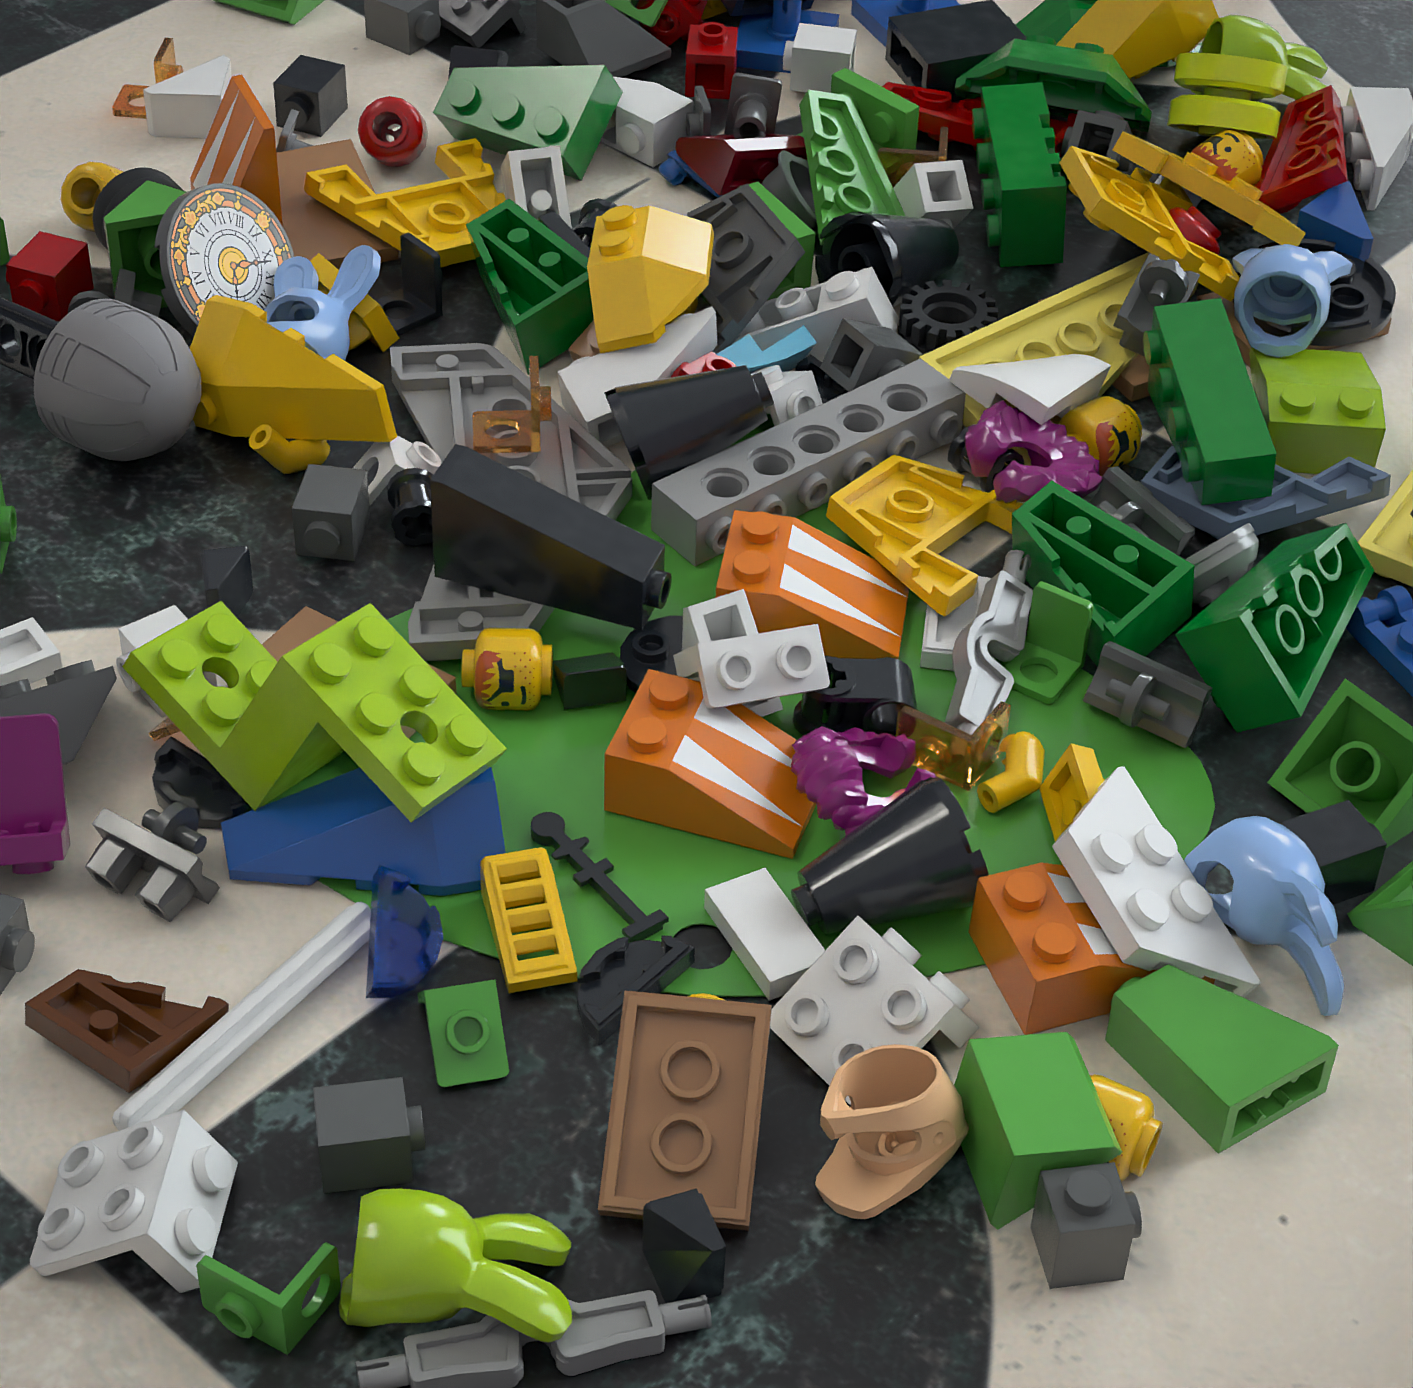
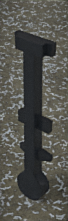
[531,812,669,942]

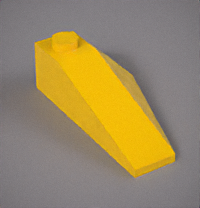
[1056,0,1219,79]
[190,295,397,442]

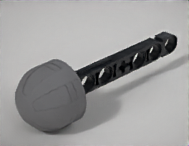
[0,297,201,461]

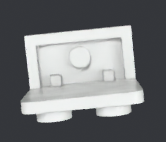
[770,916,979,1105]
[30,1109,238,1293]

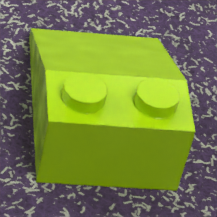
[1249,347,1386,474]

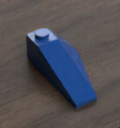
[221,767,506,896]

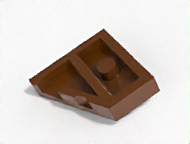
[25,969,229,1093]

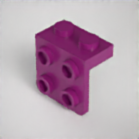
[0,713,70,874]

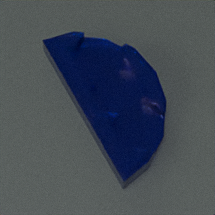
[366,865,443,998]

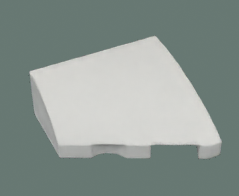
[949,354,1111,425]

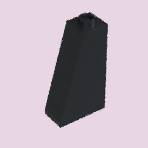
[430,444,672,631]

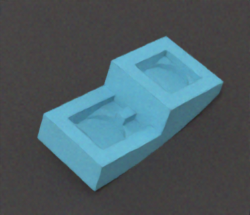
[716,325,817,374]

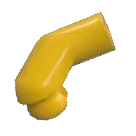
[249,424,330,474]
[977,731,1045,813]

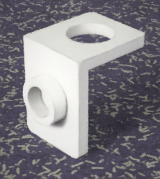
[352,435,442,506]

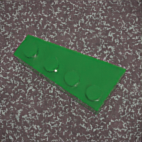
[972,82,1067,267]
[1143,298,1277,505]
[1175,523,1374,733]

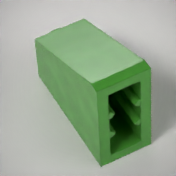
[1105,964,1339,1154]

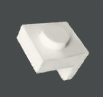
[751,365,823,426]

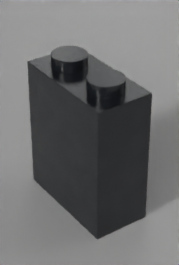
[885,0,1027,102]

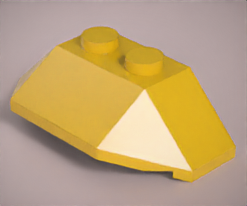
[587,205,714,353]

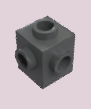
[1061,110,1135,173]

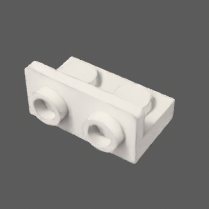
[673,624,830,709]

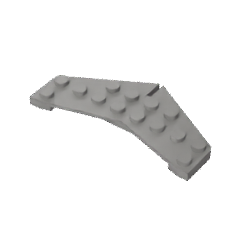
[390,343,632,661]

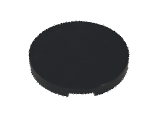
[1233,239,1396,346]

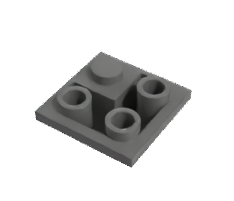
[536,0,671,77]
[0,660,117,765]

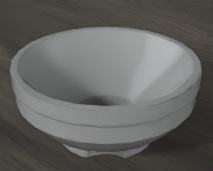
[1185,523,1259,608]

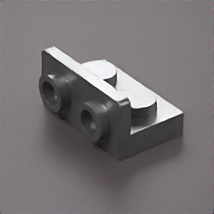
[439,0,527,48]

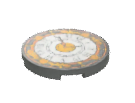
[155,183,294,337]

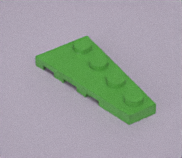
[799,90,906,245]

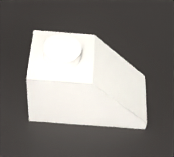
[501,146,572,229]

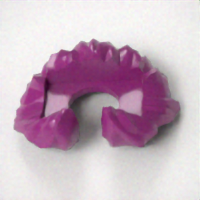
[964,400,1103,503]
[791,727,936,836]

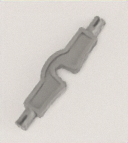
[945,550,1033,770]
[355,1290,712,1388]

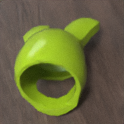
[1191,15,1328,101]
[339,1189,572,1343]

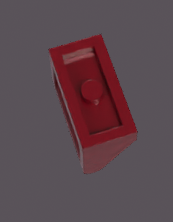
[675,133,807,195]

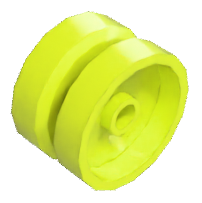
[1167,53,1288,139]

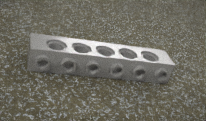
[651,358,966,566]

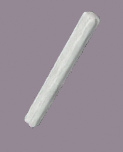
[112,902,380,1130]

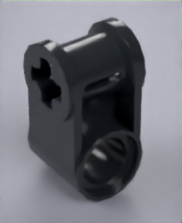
[793,656,919,737]

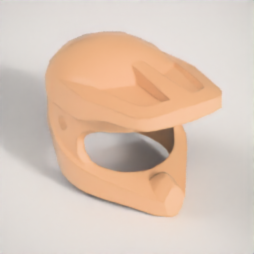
[815,1044,969,1219]

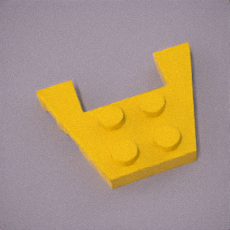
[1112,131,1306,246]
[304,138,506,267]
[1059,146,1240,302]
[826,454,1024,617]

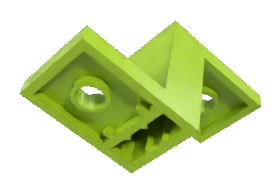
[122,601,507,823]

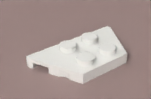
[1052,767,1261,998]

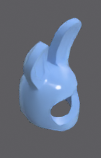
[1232,244,1352,357]
[264,245,381,361]
[1184,816,1344,1016]

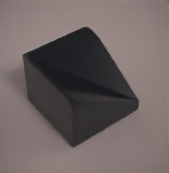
[642,1188,726,1303]

